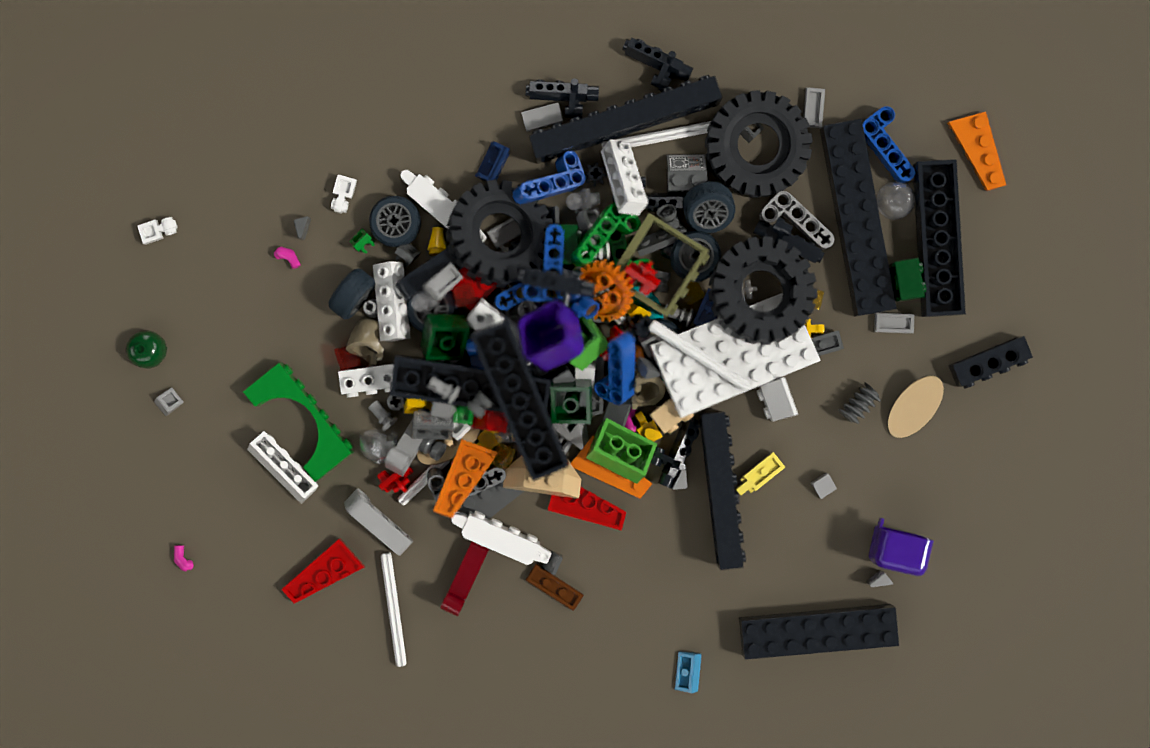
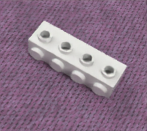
[601,139,648,215]
[373,261,410,341]
[467,297,531,366]
[338,364,394,398]
[247,431,318,504]

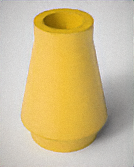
[427,227,446,256]

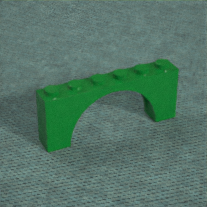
[243,363,354,482]

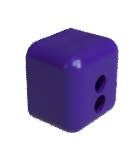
[517,300,584,370]
[869,517,933,576]

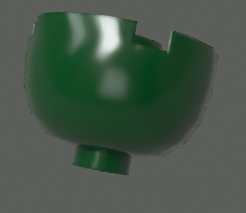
[126,331,167,369]

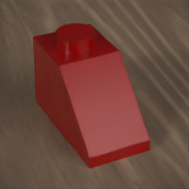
[471,410,510,434]

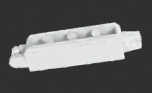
[400,169,487,242]
[451,511,552,565]

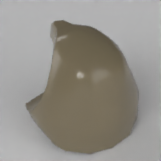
[346,319,384,366]
[631,369,665,409]

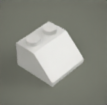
[757,377,798,422]

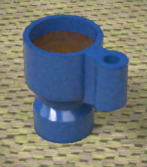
[569,294,600,319]

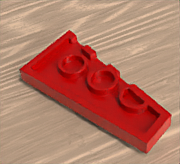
[547,487,626,531]
[281,538,365,604]

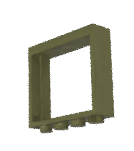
[607,213,710,317]

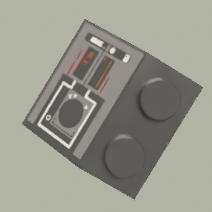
[667,154,707,193]
[413,409,454,440]

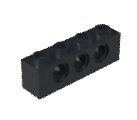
[948,336,1033,389]

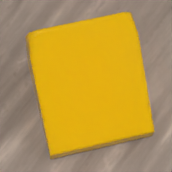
[628,303,651,317]

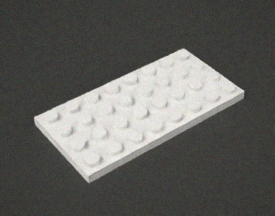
[650,293,821,418]

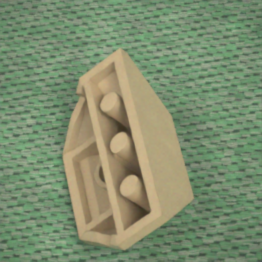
[503,456,582,499]

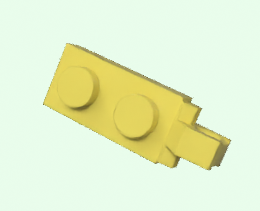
[735,452,785,496]

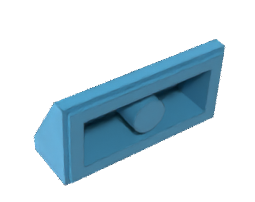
[675,651,702,693]

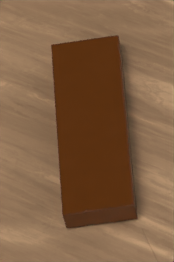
[526,564,584,611]

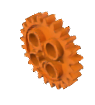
[580,259,634,322]

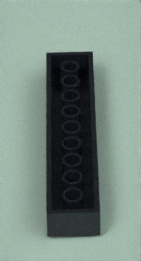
[529,75,722,164]
[820,119,897,317]

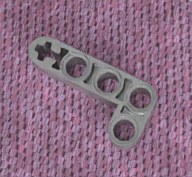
[759,191,834,250]
[385,419,423,476]
[344,488,413,556]

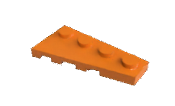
[947,112,1006,191]
[571,436,652,499]
[433,439,498,519]

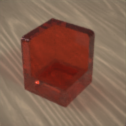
[452,283,477,307]
[334,346,362,371]

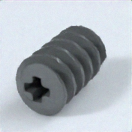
[838,382,881,424]

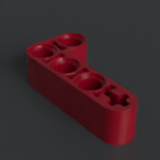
[440,541,489,617]

